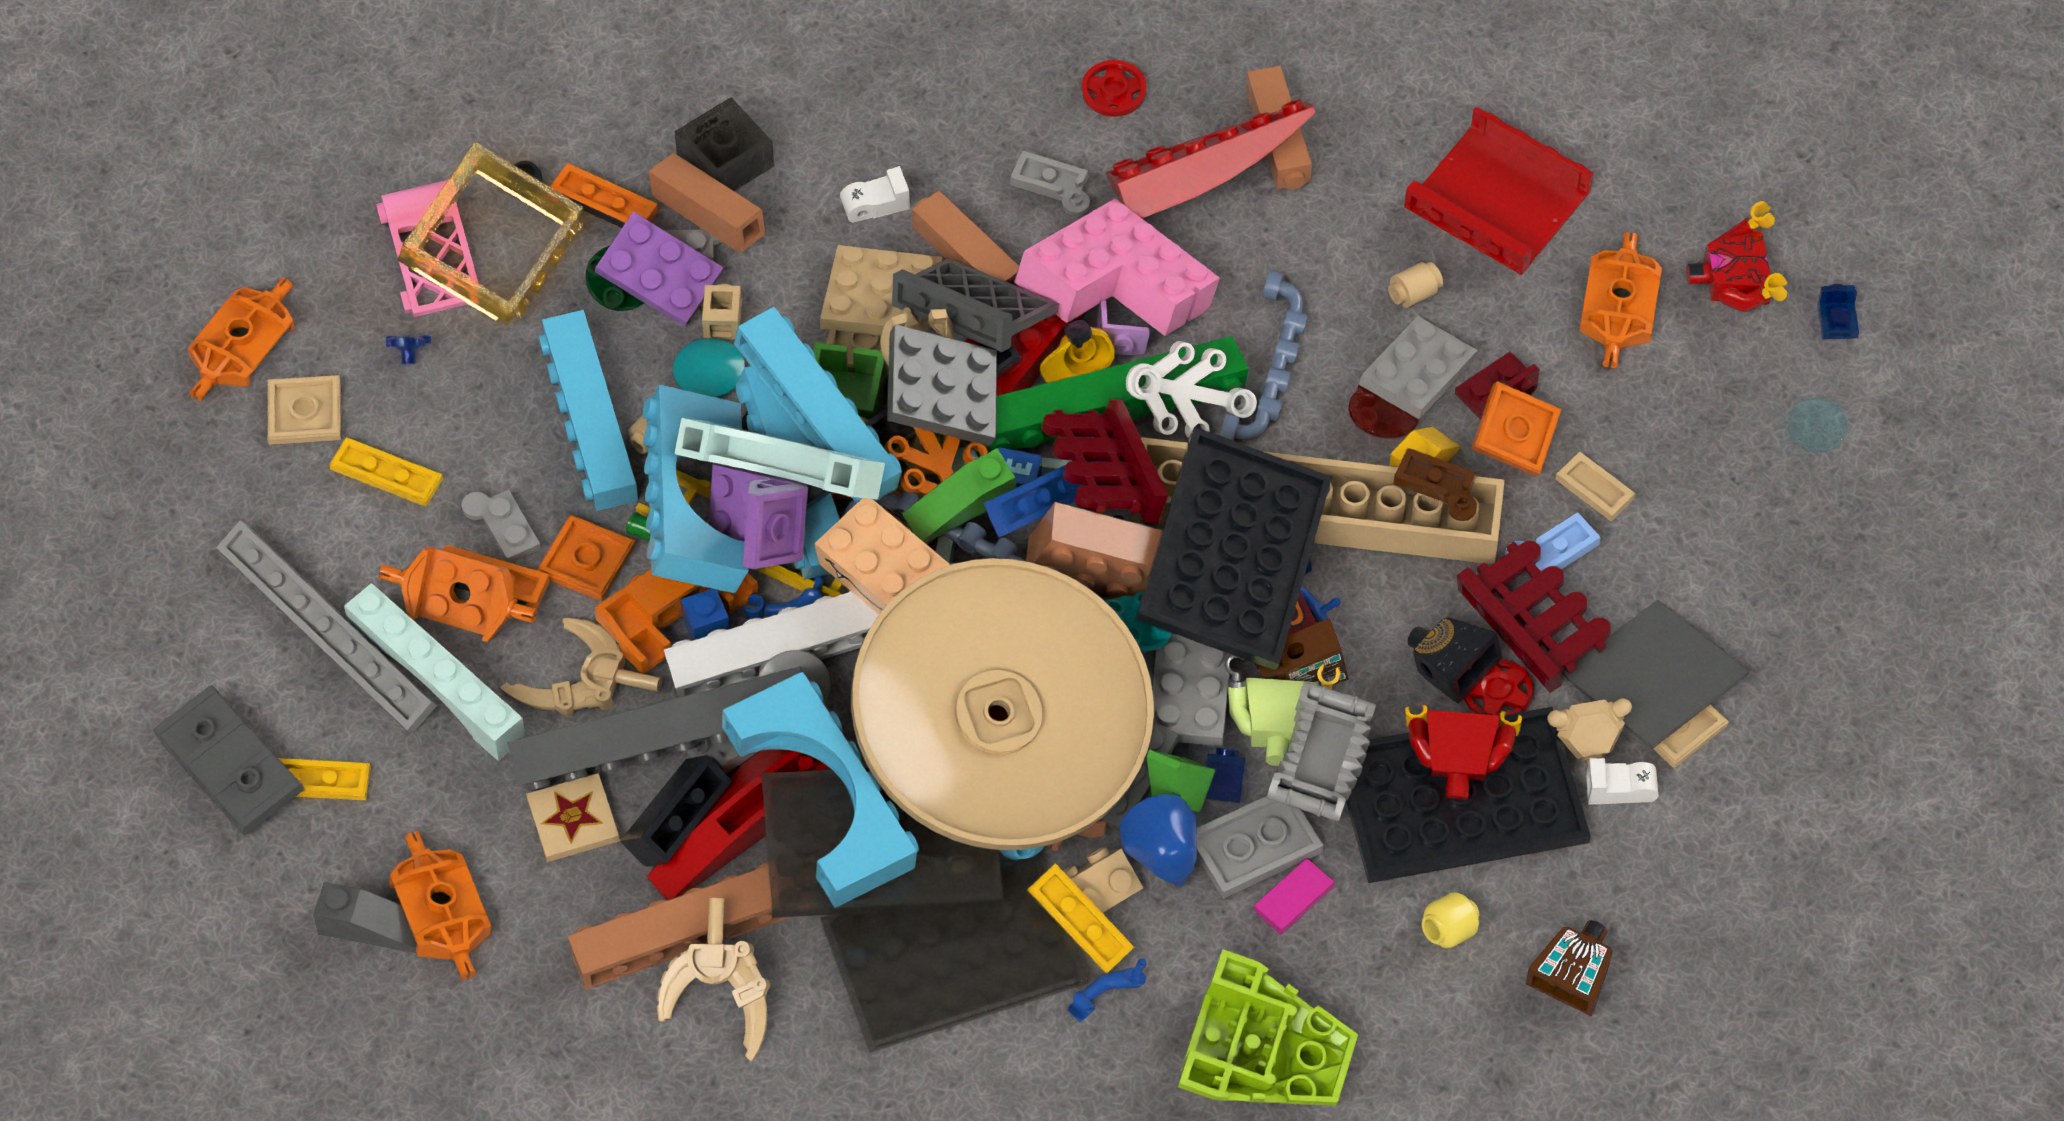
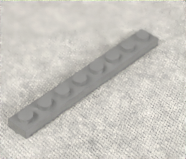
[216,520,438,733]

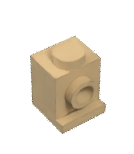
[702,284,742,339]

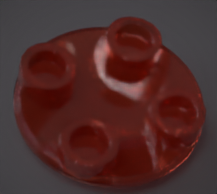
[1348,385,1419,439]

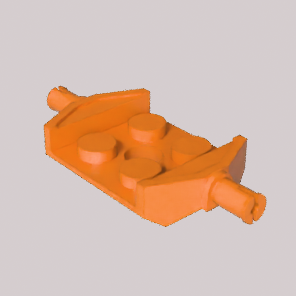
[1579,232,1662,368]
[187,277,295,402]
[378,546,538,642]
[389,831,492,980]

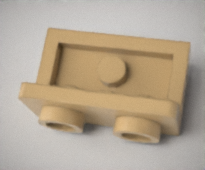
[1063,846,1143,913]

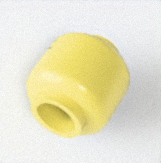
[1422,892,1479,948]

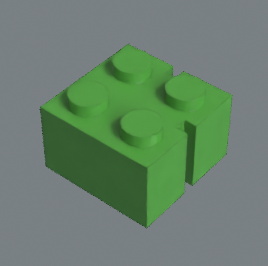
[813,342,887,420]

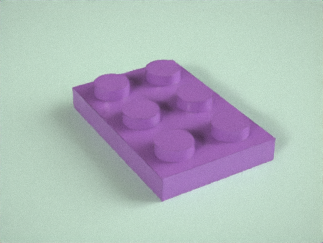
[595,212,724,327]

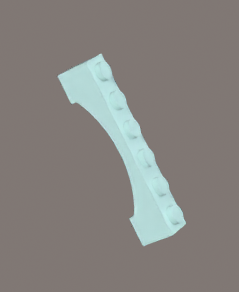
[674,418,885,500]
[344,583,526,761]

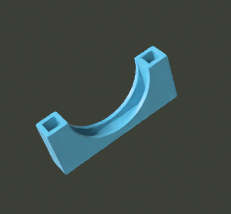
[643,384,749,593]
[722,671,919,908]

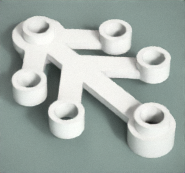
[1126,341,1257,438]

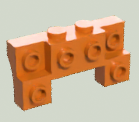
[594,569,759,674]

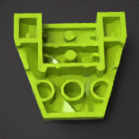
[1177,949,1358,1106]

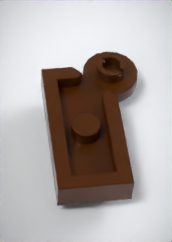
[1393,448,1477,521]

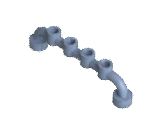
[1219,270,1308,440]
[842,491,1026,562]

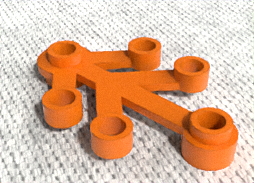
[884,427,987,495]

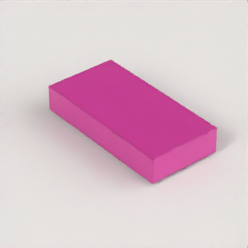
[1254,858,1334,935]

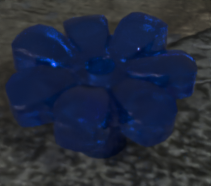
[386,335,431,364]

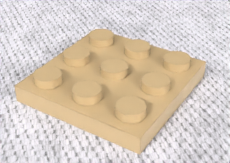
[820,245,942,335]

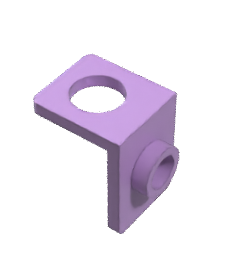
[1095,300,1150,355]

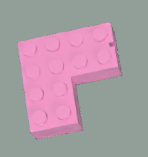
[1014,199,1220,336]

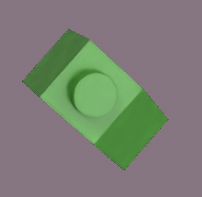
[1147,750,1215,812]

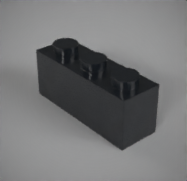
[620,755,732,867]

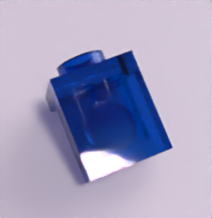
[1817,284,1859,339]
[1205,748,1245,804]

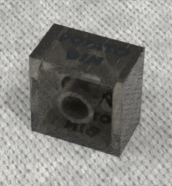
[674,97,774,191]

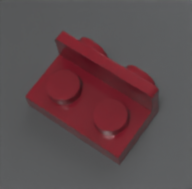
[1455,351,1540,420]

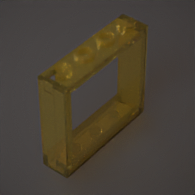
[397,142,583,326]

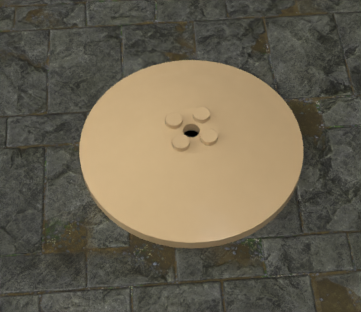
[851,558,1154,850]

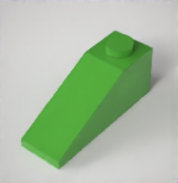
[902,448,1016,543]

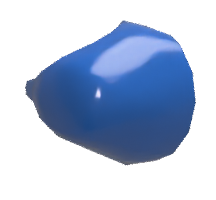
[1119,794,1197,887]

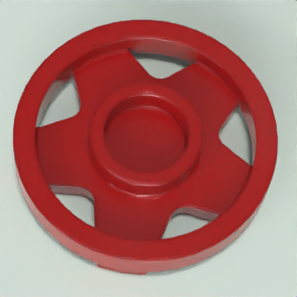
[1082,60,1146,117]
[1464,659,1533,716]

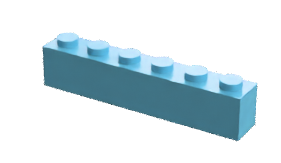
[734,307,902,504]
[538,310,638,511]
[736,366,840,580]

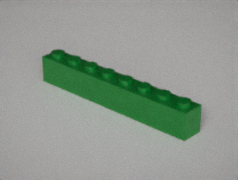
[971,336,1249,458]

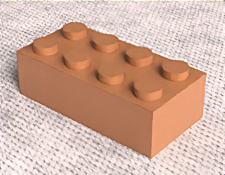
[1026,502,1162,599]

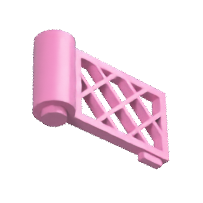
[376,179,483,317]

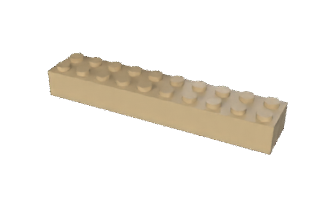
[1131,437,1505,564]

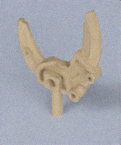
[500,617,662,717]
[657,898,770,1062]

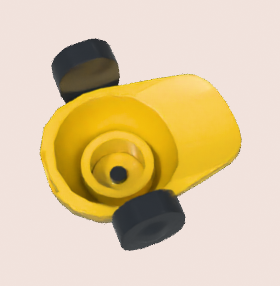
[1040,320,1115,383]

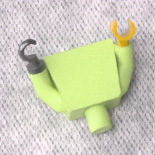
[1224,654,1341,766]

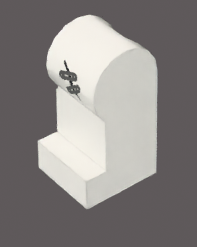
[840,166,910,223]
[1586,758,1659,805]

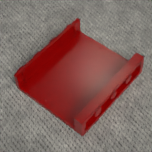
[1404,107,1593,275]

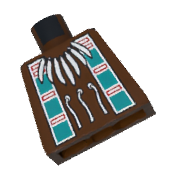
[1258,618,1349,686]
[1526,920,1613,1017]

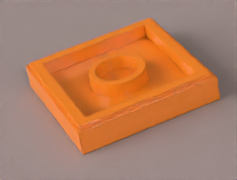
[1471,381,1562,476]
[537,514,636,602]

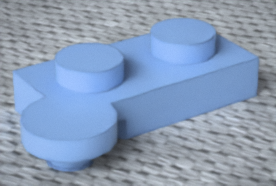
[1505,512,1601,571]

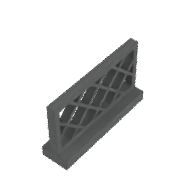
[892,258,1058,352]

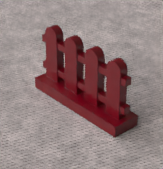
[1041,400,1168,523]
[1457,541,1611,693]

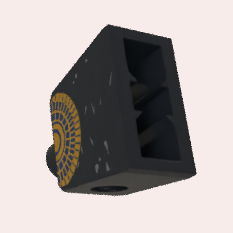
[1408,617,1503,704]

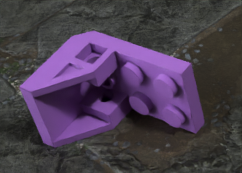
[708,464,808,569]

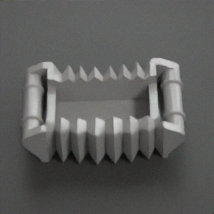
[1266,681,1376,822]

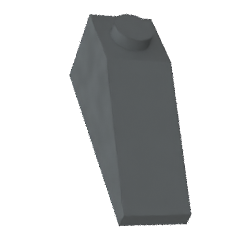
[313,882,417,953]

